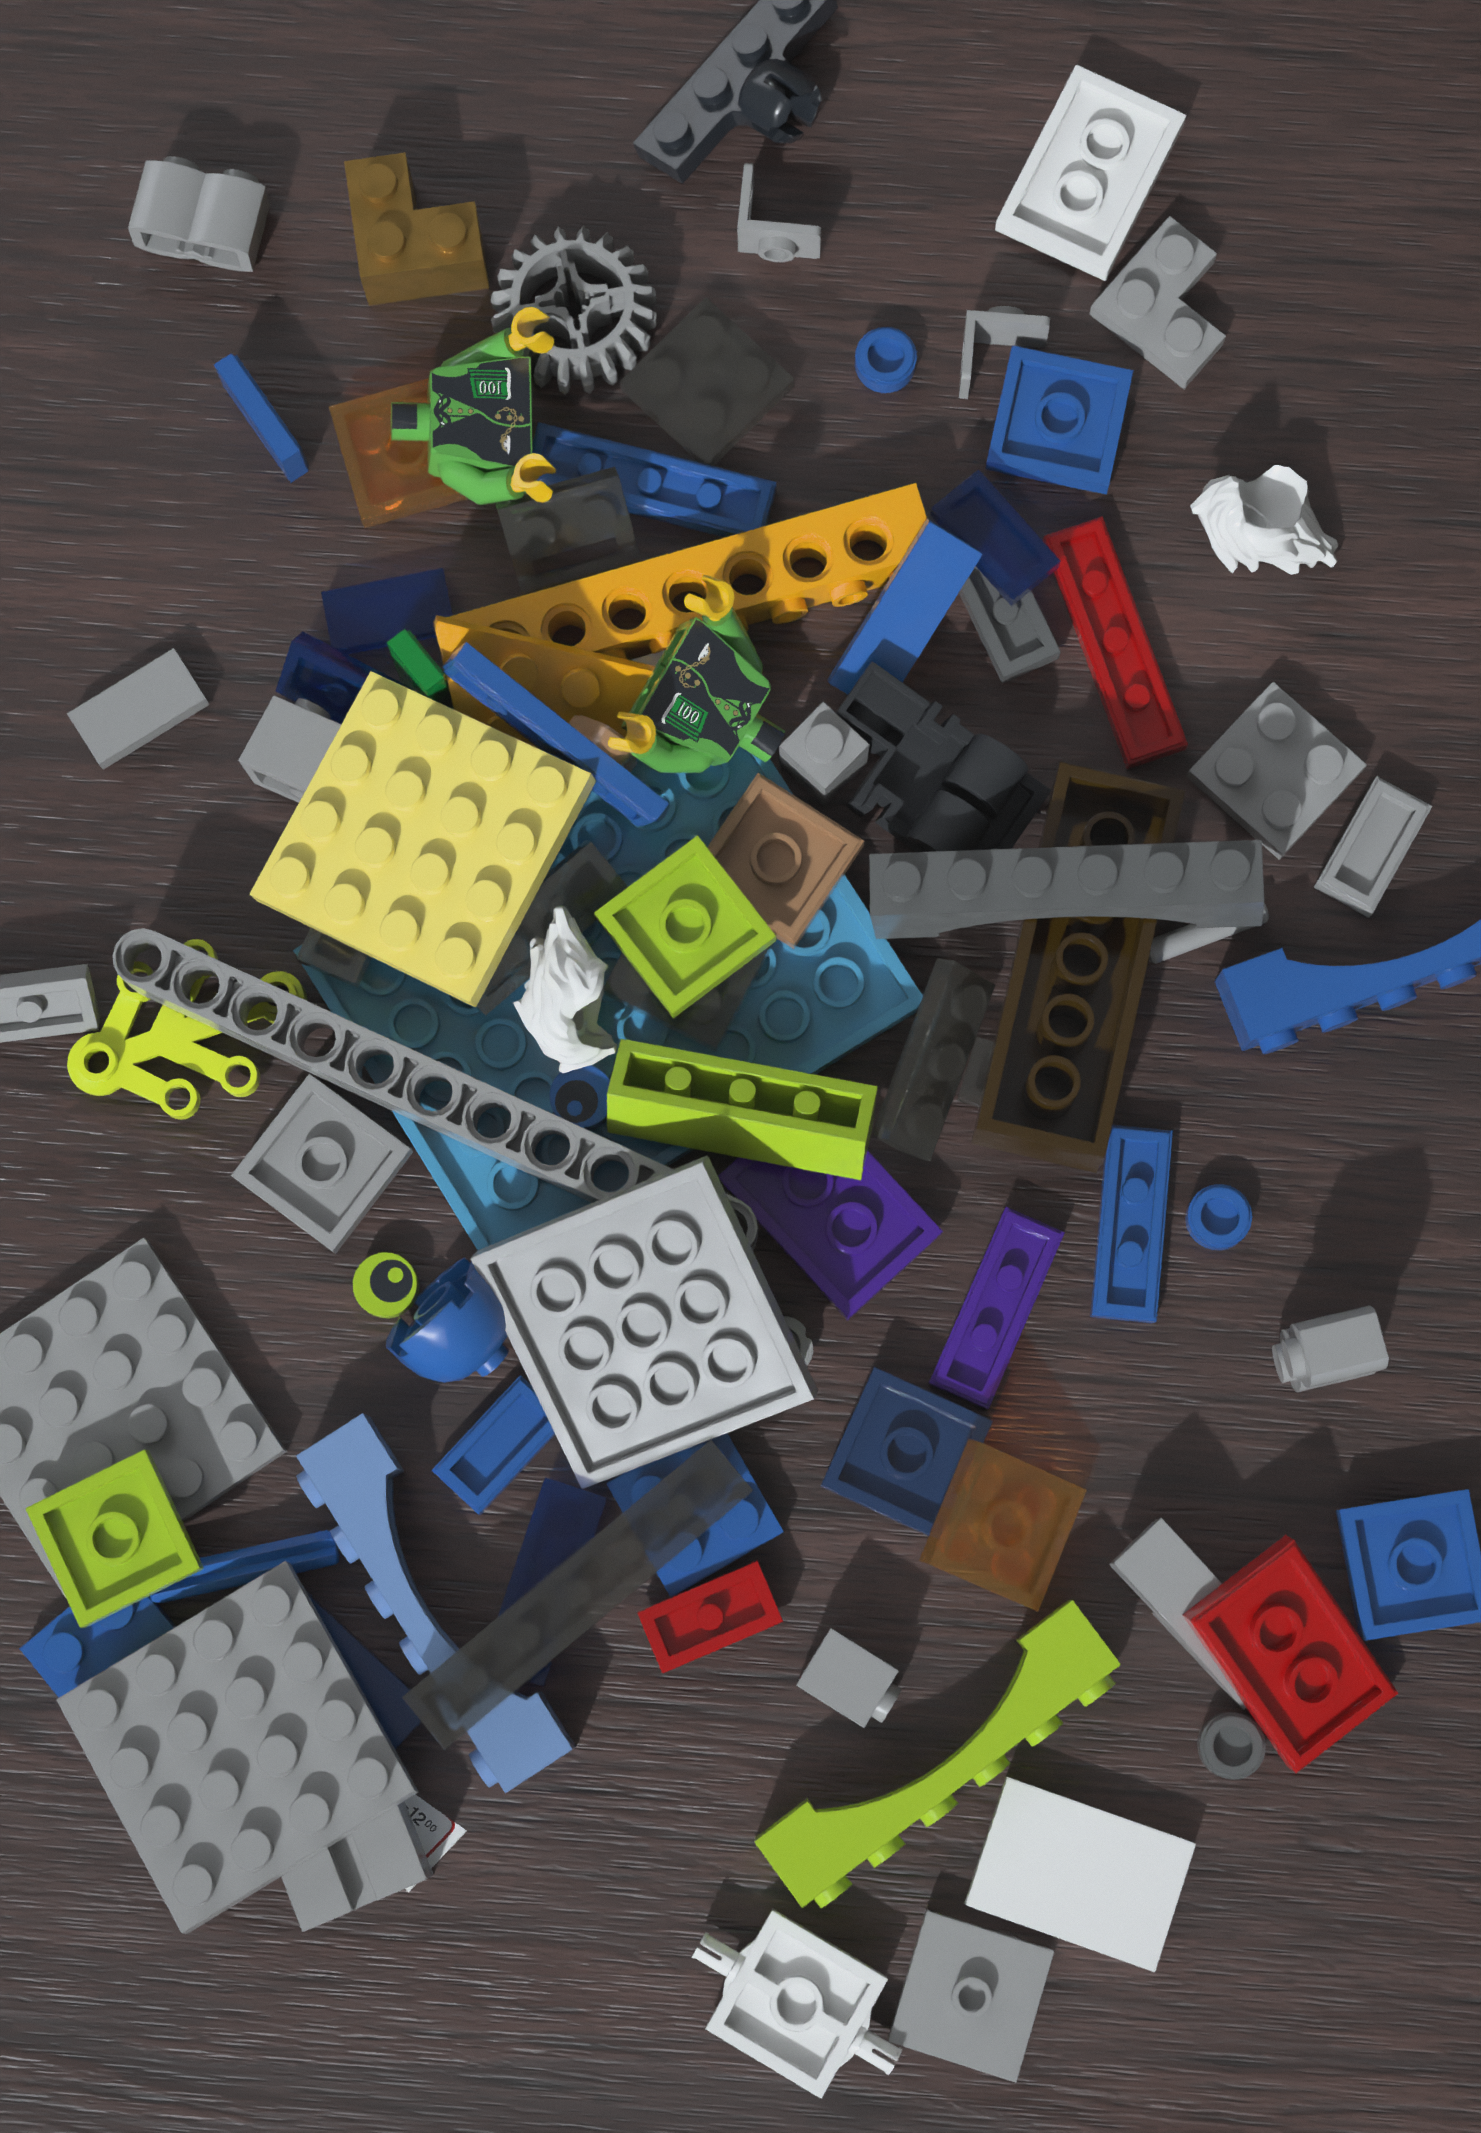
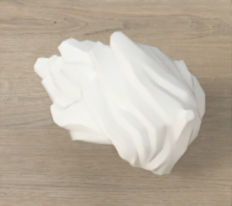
[1190,465,1338,575]
[513,906,617,1074]

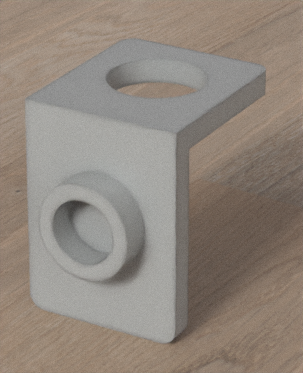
[737,163,821,262]
[959,306,1050,399]

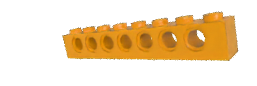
[433,483,927,660]

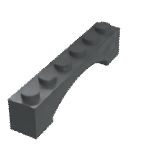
[869,840,1264,939]

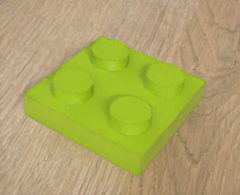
[594,835,776,1018]
[25,1449,204,1628]

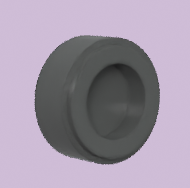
[1197,1712,1266,1780]

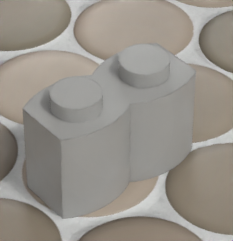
[128,156,270,272]
[1272,1305,1389,1392]

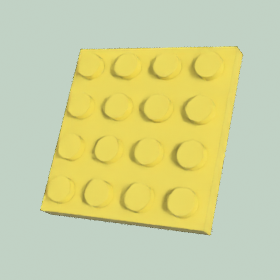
[250,671,596,1008]

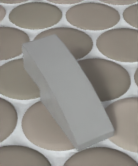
[1109,1518,1246,1710]

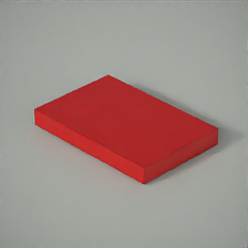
[1182,1535,1398,1773]

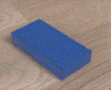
[214,353,309,483]
[432,1375,555,1515]

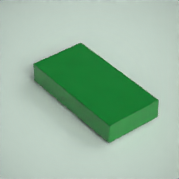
[387,629,454,709]

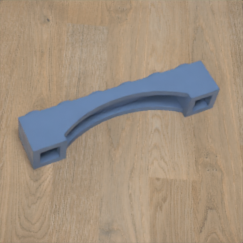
[296,1413,576,1793]

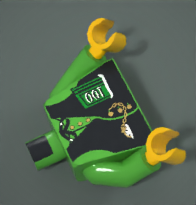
[391,307,556,505]
[608,575,785,773]

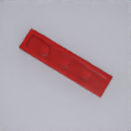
[1042,516,1188,770]

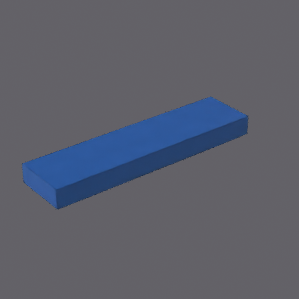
[532,422,777,537]
[442,642,669,827]

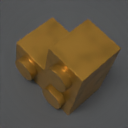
[344,153,489,306]

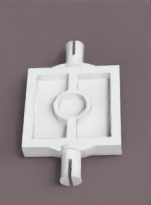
[692,1908,902,2099]

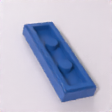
[827,518,983,694]
[1090,1125,1173,1323]

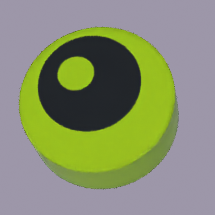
[353,1252,419,1318]

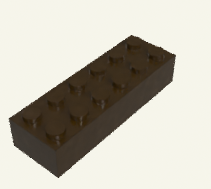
[971,762,1185,1173]

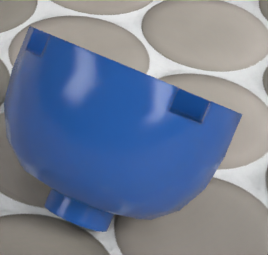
[386,1254,509,1382]

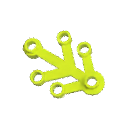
[67,939,307,1120]

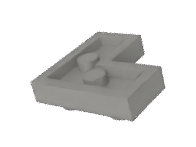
[1090,216,1226,389]

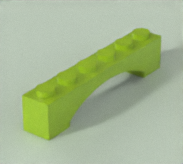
[754,1600,1121,1908]

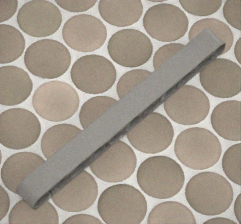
[112,928,758,1251]

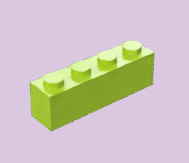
[607,1039,878,1180]

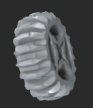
[491,226,657,395]

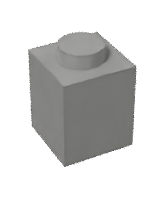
[779,702,869,807]
[796,1628,902,1728]

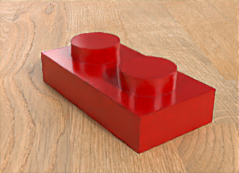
[637,1561,783,1674]

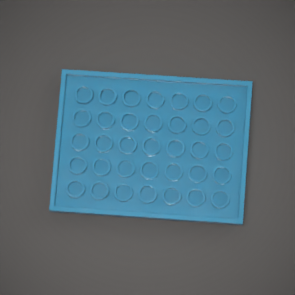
[293,746,927,1250]

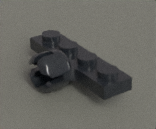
[633,0,838,184]

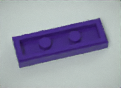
[928,1207,1065,1410]

